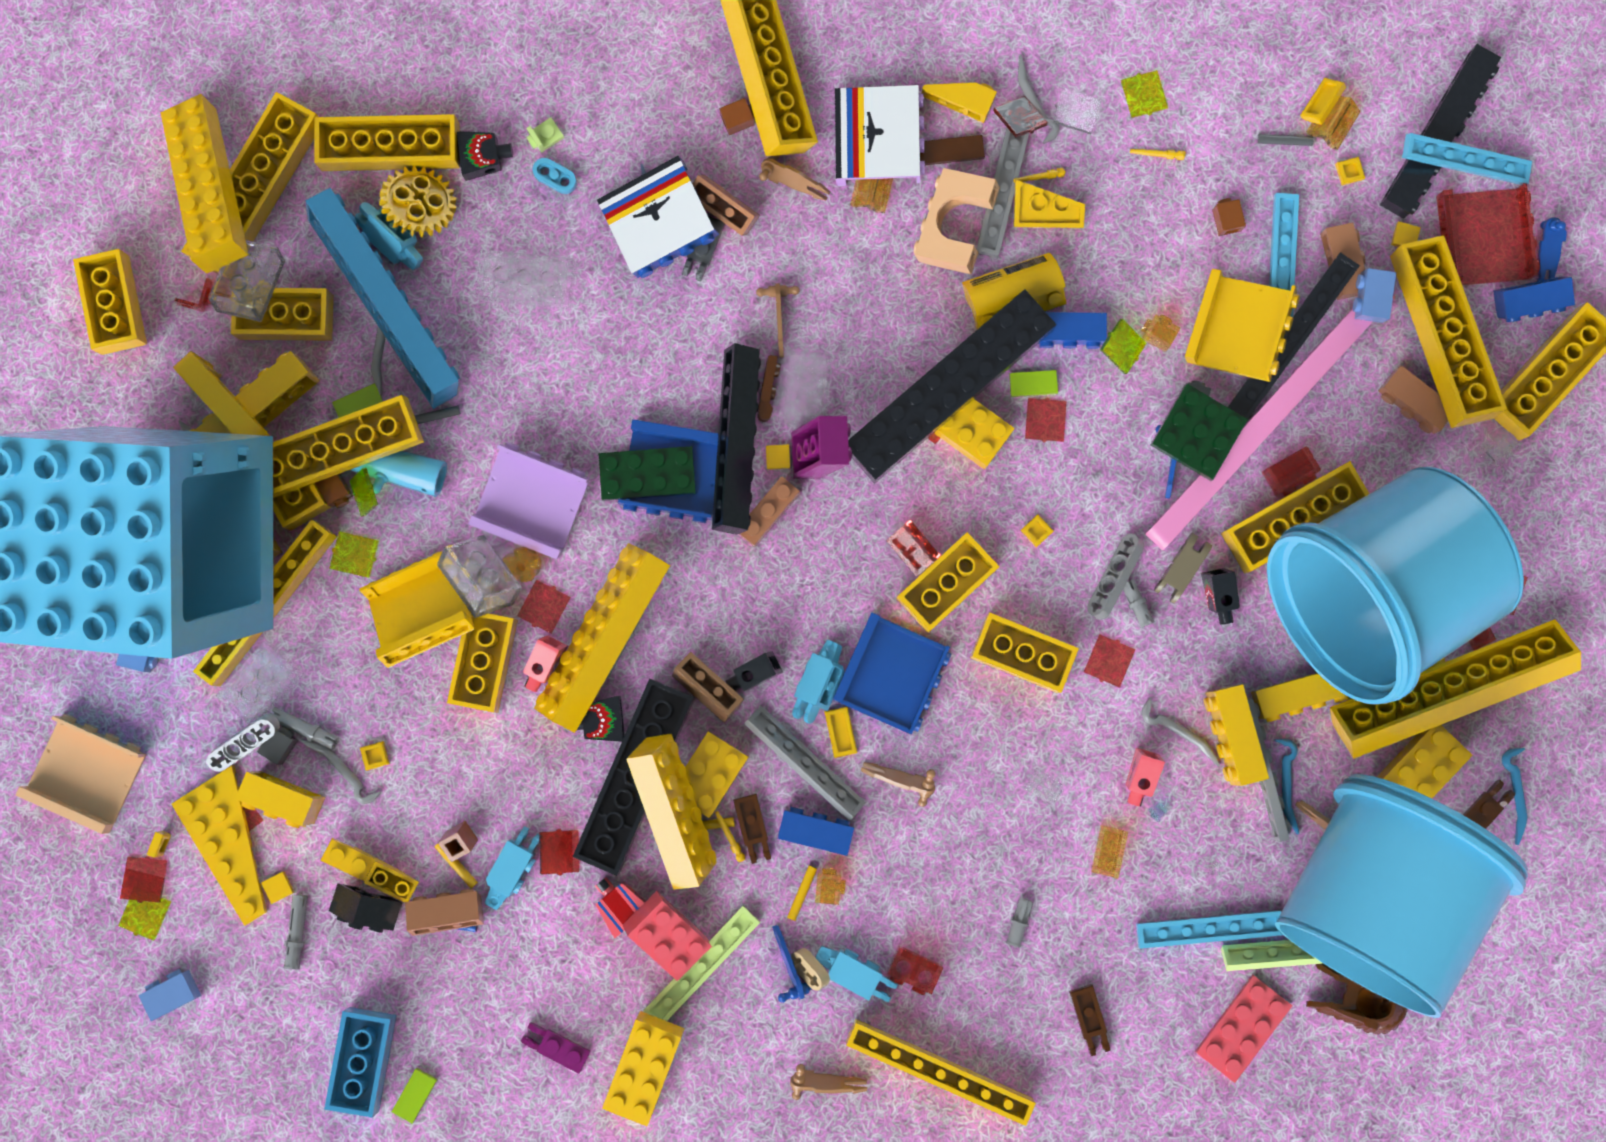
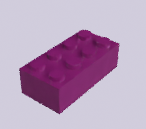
[791,416,852,479]

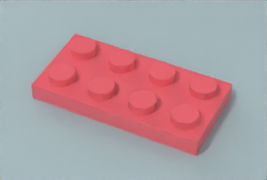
[1195,975,1293,1083]

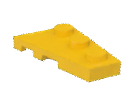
[1013,179,1085,228]

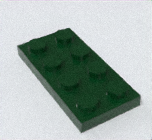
[598,446,696,501]

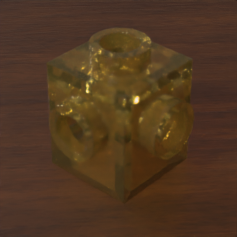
[503,547,542,582]

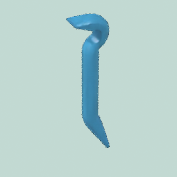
[1274,739,1299,834]
[1502,748,1528,845]

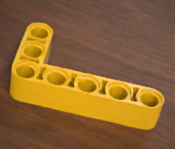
[173,351,270,436]

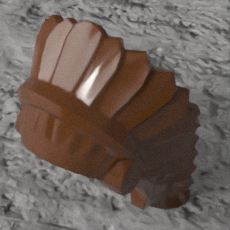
[1306,963,1408,1035]

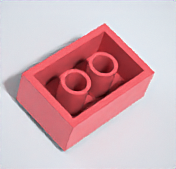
[623,891,712,981]

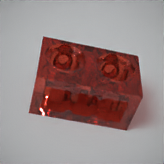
[886,519,941,577]
[887,945,944,996]

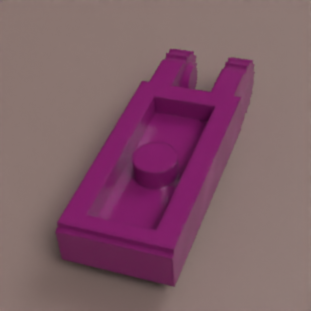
[520,1022,591,1074]

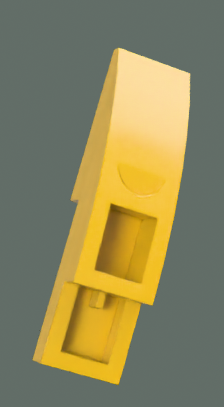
[320,837,419,903]

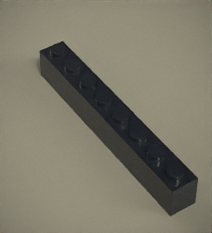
[1380,44,1501,219]
[712,343,761,535]

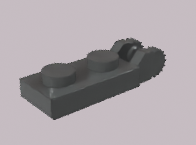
[682,216,725,282]

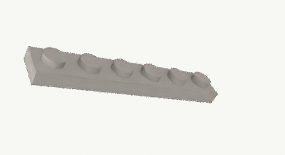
[976,120,1031,258]
[1247,699,1291,842]
[744,706,866,821]

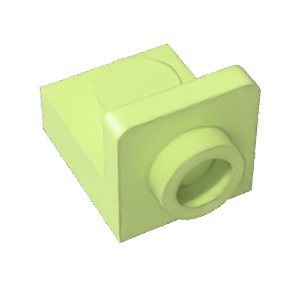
[526,117,564,153]

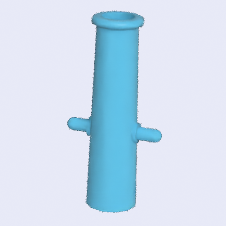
[311,426,447,497]

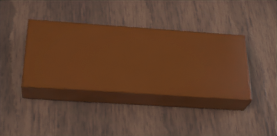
[920,135,985,166]

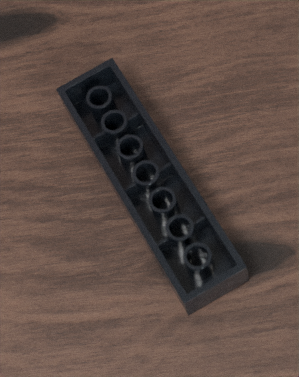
[572,678,695,876]

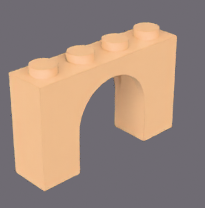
[914,168,1000,275]

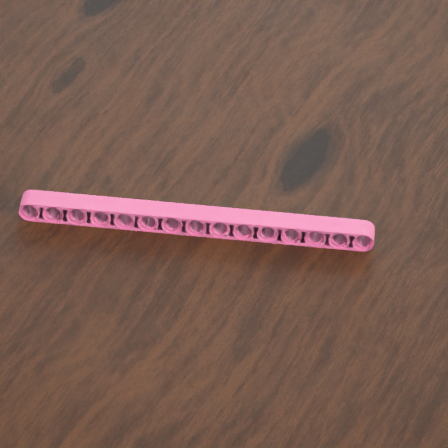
[1145,295,1395,550]

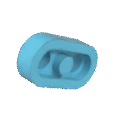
[532,158,577,194]

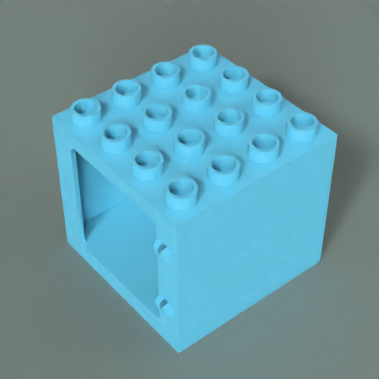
[0,426,273,659]

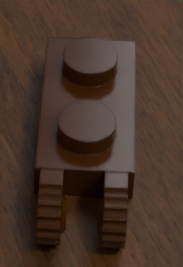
[757,355,781,423]
[1463,779,1515,829]
[733,793,771,864]
[1069,984,1111,1056]

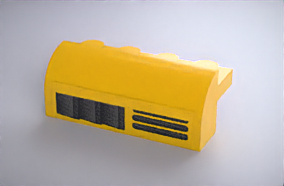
[962,252,1067,330]

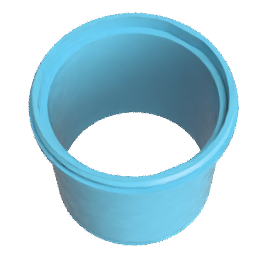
[1267,467,1524,704]
[1275,774,1528,1018]

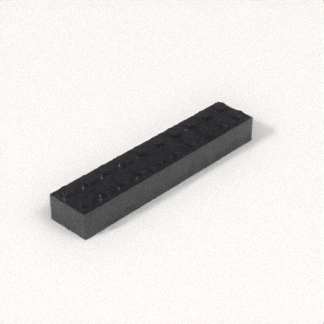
[848,289,1057,484]

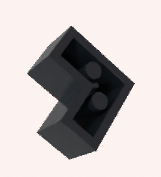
[329,883,402,933]

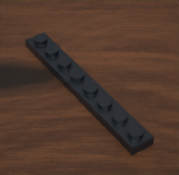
[1228,252,1360,419]

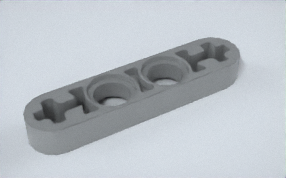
[1087,533,1144,620]
[206,714,280,772]

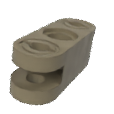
[1154,532,1213,604]

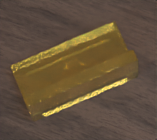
[1307,96,1361,150]
[850,178,893,213]
[1091,825,1128,879]

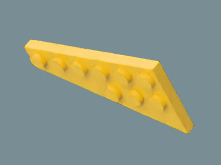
[171,765,267,926]

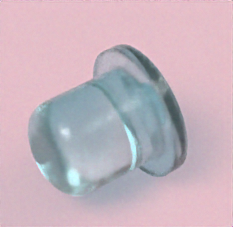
[1148,803,1167,822]

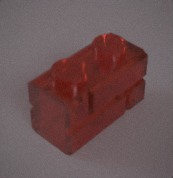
[1262,446,1321,497]

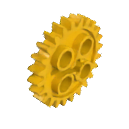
[379,166,457,237]

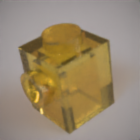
[1140,314,1180,352]
[815,868,846,905]

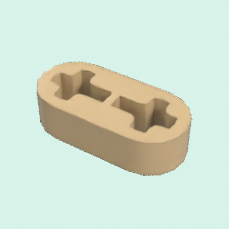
[791,948,830,991]

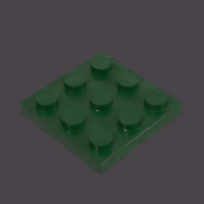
[1150,383,1248,481]

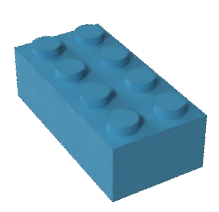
[324,1007,397,1118]

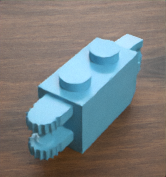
[355,202,423,270]
[792,640,845,724]
[485,826,542,910]
[815,945,898,1002]

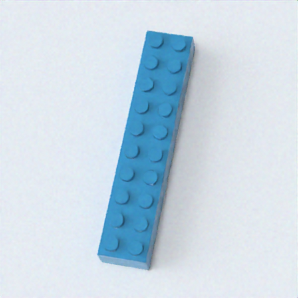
[305,188,460,409]

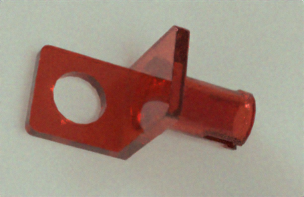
[174,278,232,312]

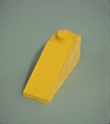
[921,82,997,123]

